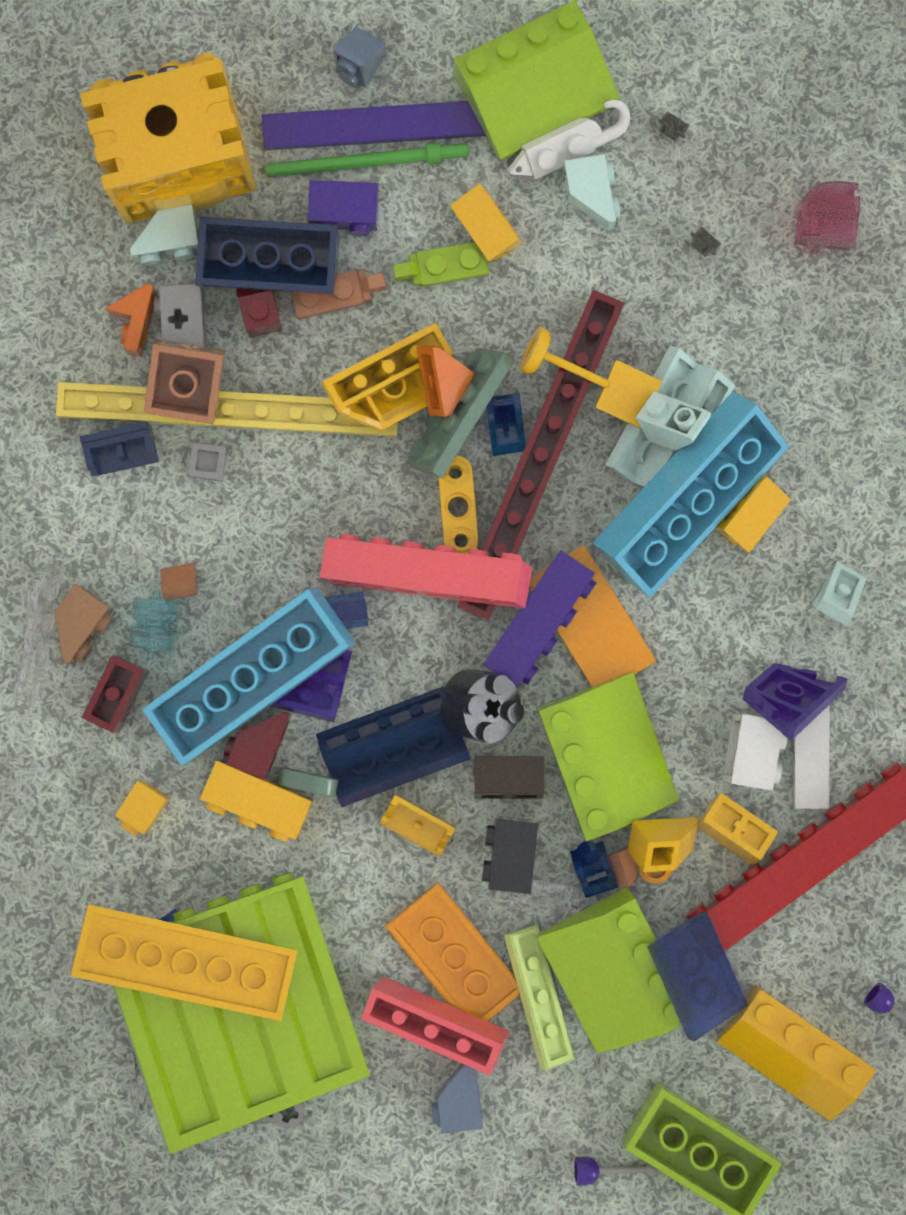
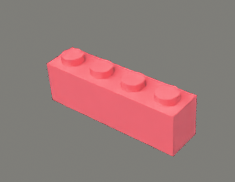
[361,976,510,1076]

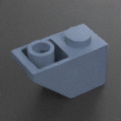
[333,27,386,88]

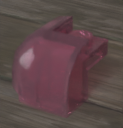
[793,180,860,255]

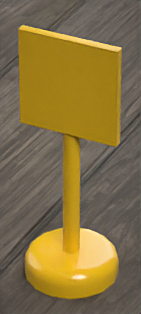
[519,326,662,429]

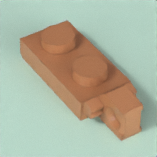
[291,270,387,320]

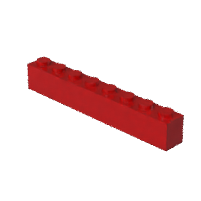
[683,762,906,961]

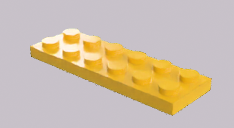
[70,904,297,1021]

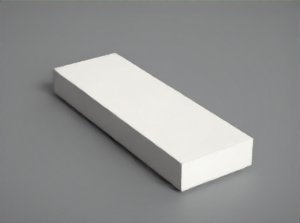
[793,706,830,809]

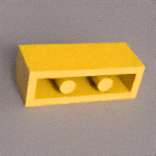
[200,760,314,842]

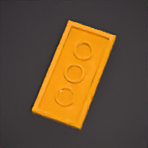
[529,545,656,686]
[385,882,520,1021]

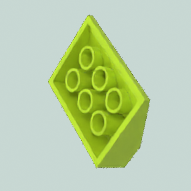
[454,0,621,162]
[536,672,679,841]
[535,887,697,1054]

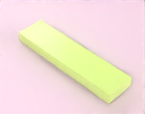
[504,925,575,1070]

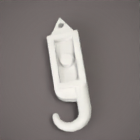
[507,99,631,180]

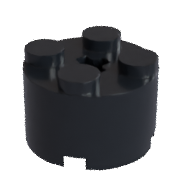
[440,669,524,744]

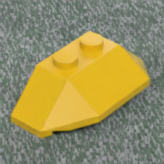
[321,322,453,432]

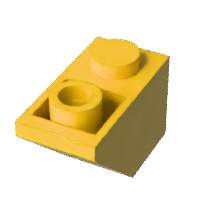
[627,817,699,873]

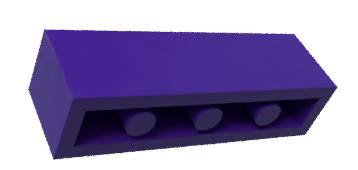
[483,550,597,688]

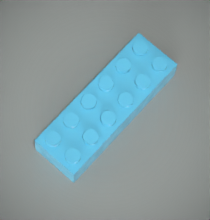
[593,392,789,598]
[142,587,357,766]

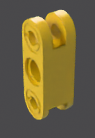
[438,455,478,554]

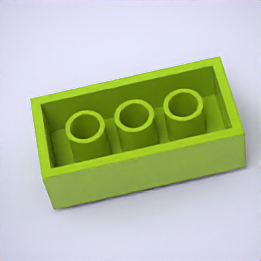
[622,1081,782,1215]

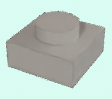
[188,442,228,482]

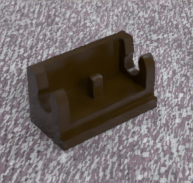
[474,756,544,799]

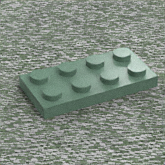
[406,348,515,478]

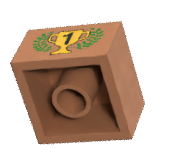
[144,339,226,424]

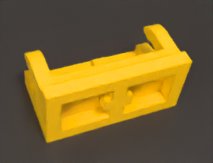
[450,183,523,262]
[714,475,792,553]
[697,793,778,865]
[379,794,456,857]

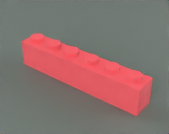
[319,534,532,609]

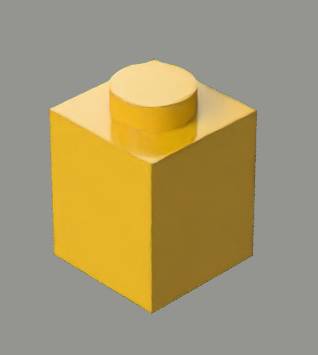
[115,780,171,836]

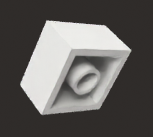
[722,714,788,791]

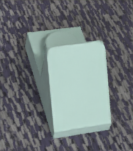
[812,561,867,626]

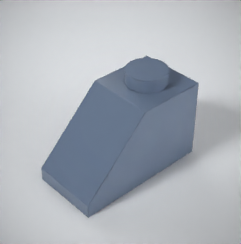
[431,1063,483,1134]

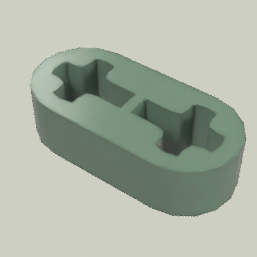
[277,767,339,797]

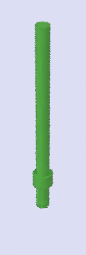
[265,142,468,177]

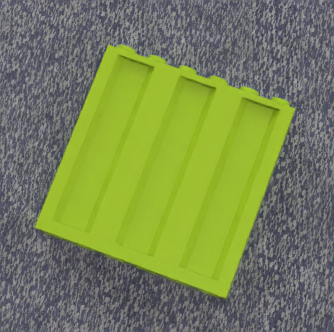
[112,872,370,1154]

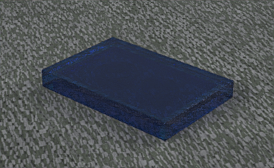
[647,912,748,1041]

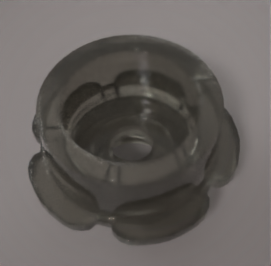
[657,111,689,142]
[690,226,721,257]

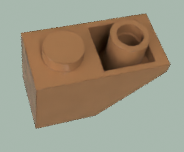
[55,584,114,665]

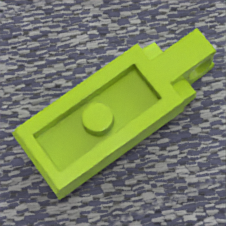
[393,242,489,287]

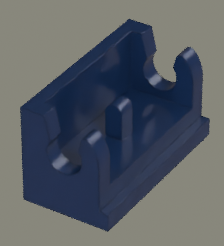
[79,421,159,477]

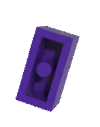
[308,180,379,236]

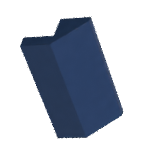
[316,686,471,808]

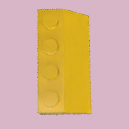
[716,985,877,1121]

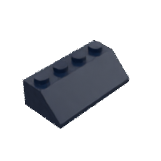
[195,217,340,295]

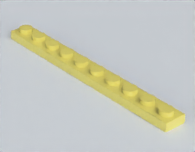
[56,382,398,437]

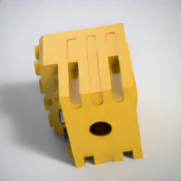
[80,53,258,224]

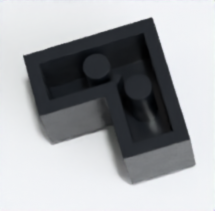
[482,819,538,894]

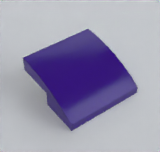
[270,650,352,722]

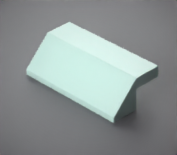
[605,345,735,489]

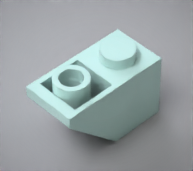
[563,154,621,229]
[130,204,199,266]
[635,391,711,451]

